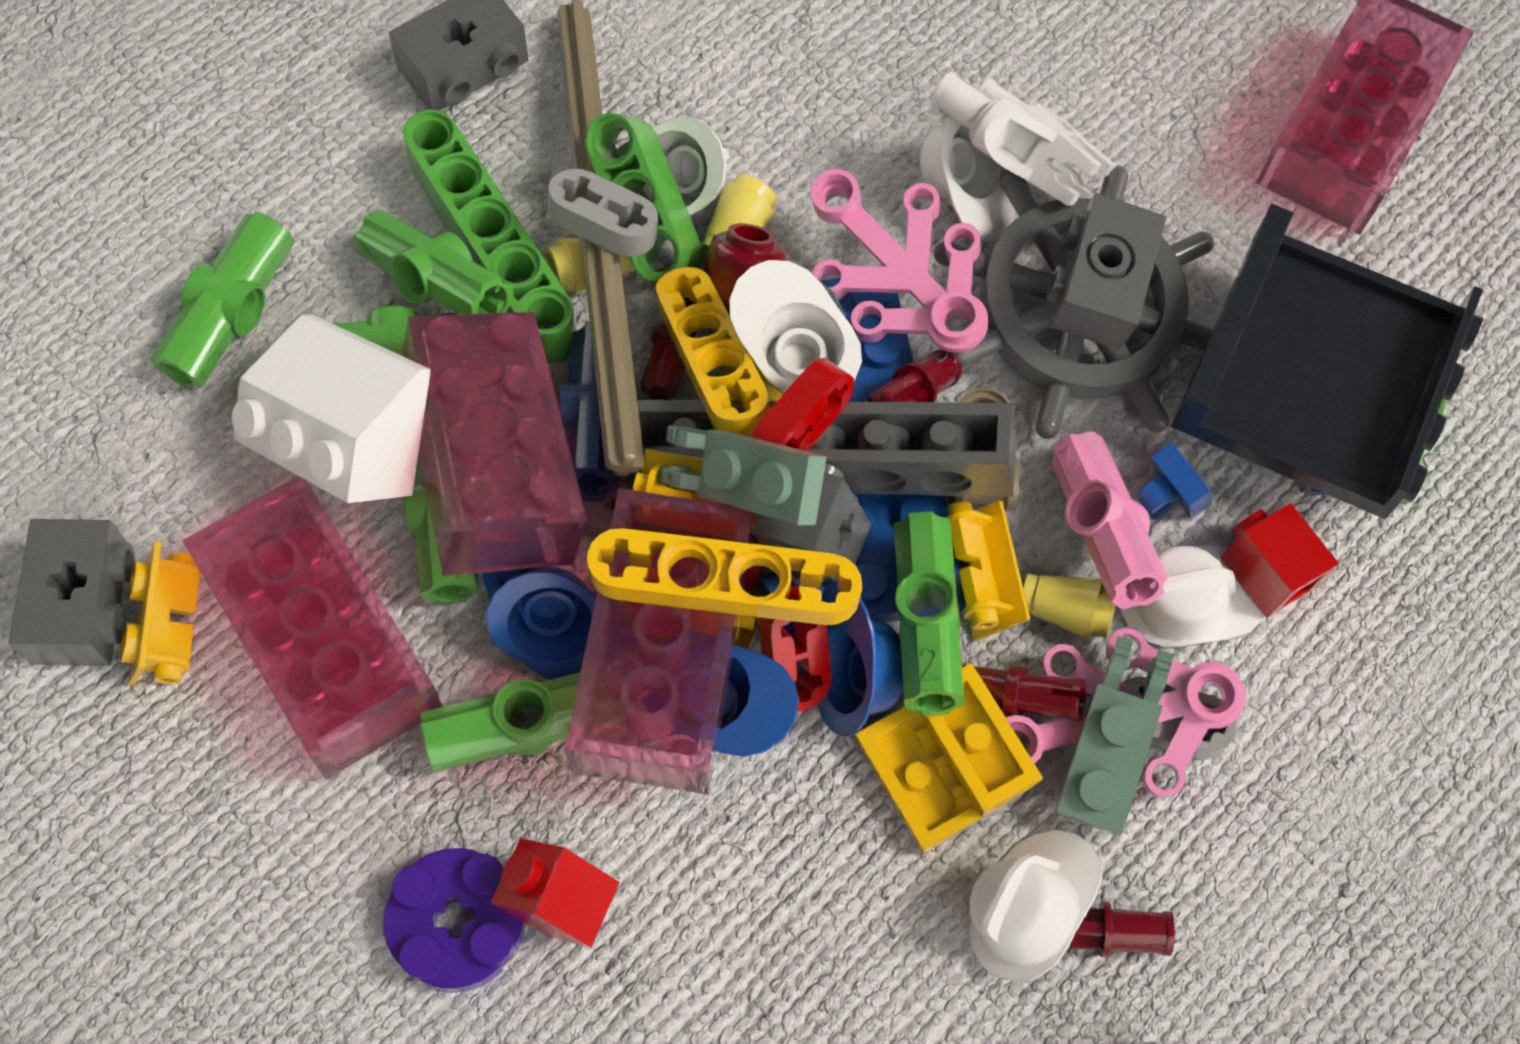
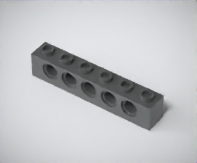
[627,400,1016,497]

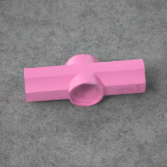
[1051,430,1168,610]

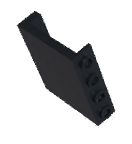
[1170,203,1484,519]

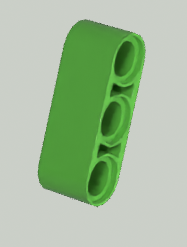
[585,113,703,282]

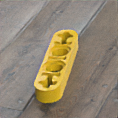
[655,267,771,437]
[587,528,862,625]

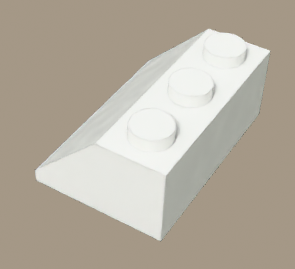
[232,314,431,503]

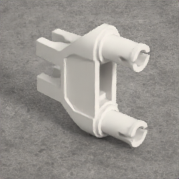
[931,71,1117,205]

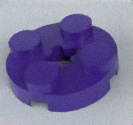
[383,848,526,993]

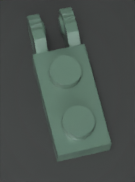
[659,425,827,526]
[1054,636,1174,836]

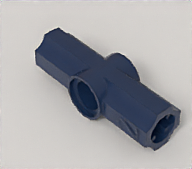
[559,321,620,502]

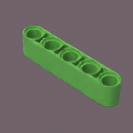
[403,110,576,364]

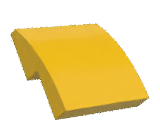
[855,663,1043,854]

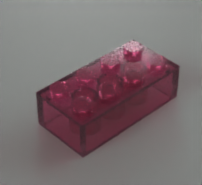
[1256,0,1474,235]
[402,312,587,576]
[182,476,443,780]
[565,488,754,795]

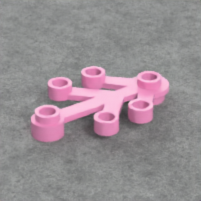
[810,169,988,353]
[1006,628,1246,798]

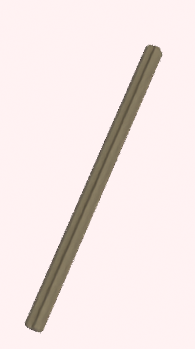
[557,0,644,477]

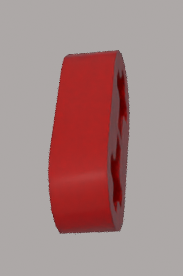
[750,358,854,451]
[758,586,832,712]

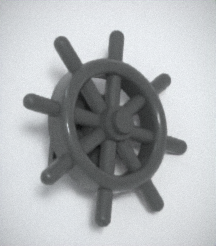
[934,165,1214,439]

